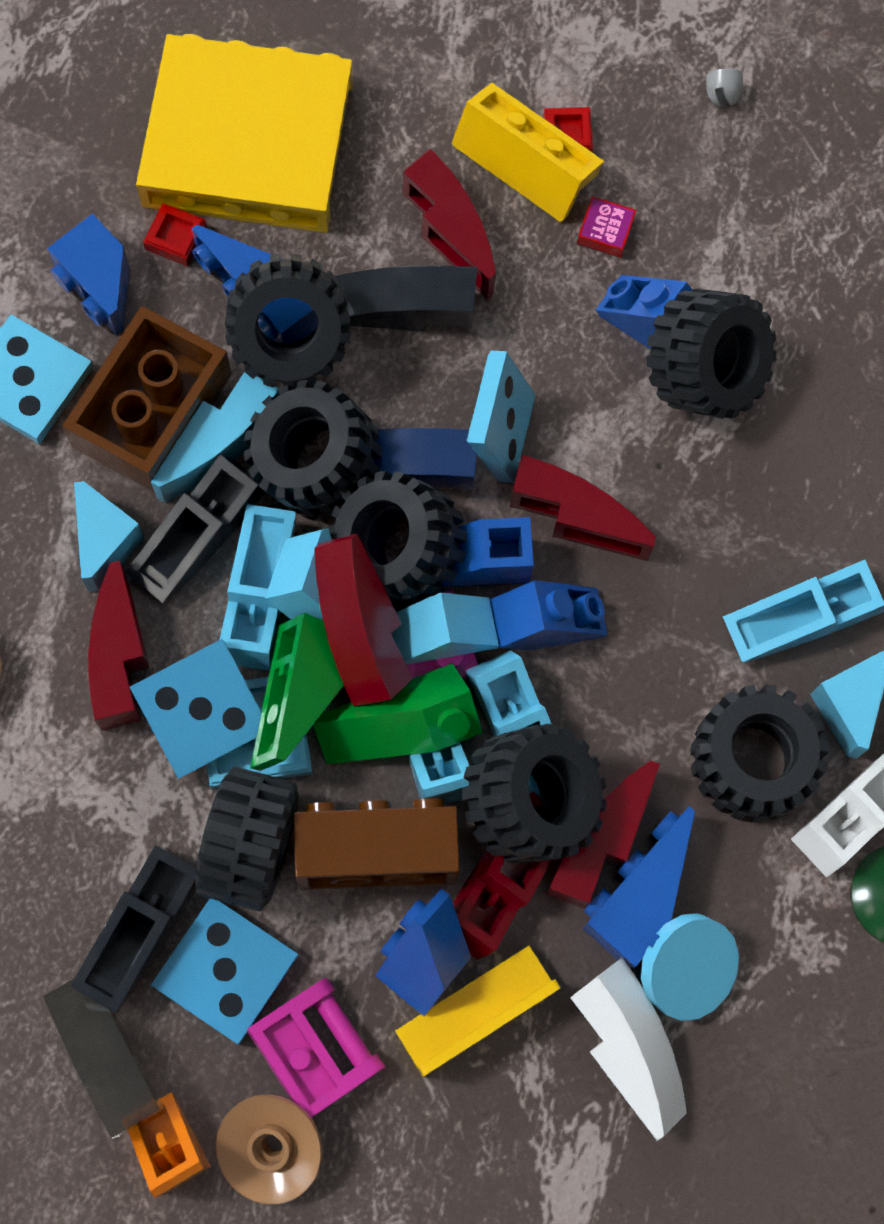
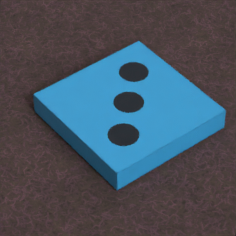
[130,639,261,779]
[151,899,299,1045]

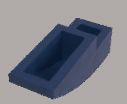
[369,428,477,490]

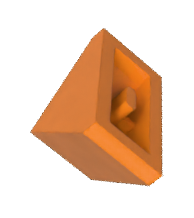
[124,1092,211,1198]

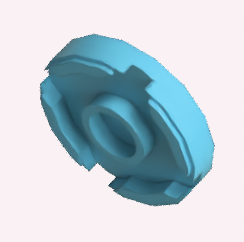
[641,913,739,1021]

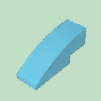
[151,372,280,503]
[220,504,296,671]
[723,560,884,663]
[465,650,551,797]

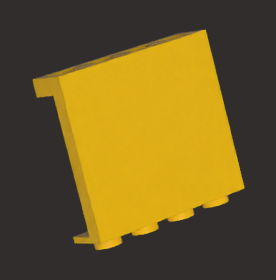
[136,34,353,233]

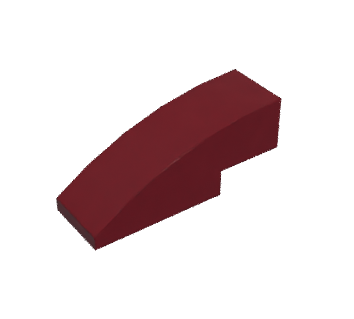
[403,148,496,299]
[509,455,656,561]
[314,534,413,706]
[88,561,150,731]
[546,760,660,909]
[453,791,552,960]

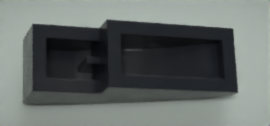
[335,265,477,332]
[125,455,266,603]
[70,845,196,1013]

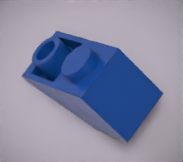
[47,213,130,335]
[595,275,693,349]
[442,517,534,587]
[490,580,608,650]
[375,888,471,1016]

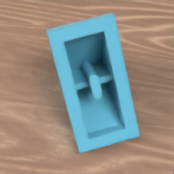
[74,481,145,592]
[265,528,332,620]
[392,593,499,665]
[810,651,884,759]
[408,742,469,804]

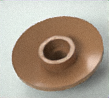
[216,1094,322,1204]

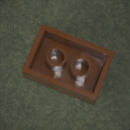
[62,306,232,493]
[294,798,459,890]

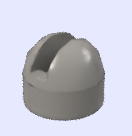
[706,68,743,107]

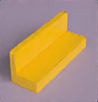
[452,83,604,221]
[395,946,561,1077]

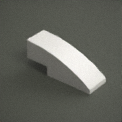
[791,753,884,878]
[570,957,687,1141]

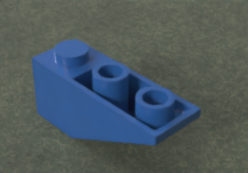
[192,225,317,344]
[582,806,695,969]

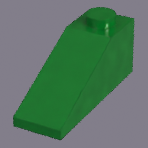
[250,613,344,771]
[313,663,483,764]

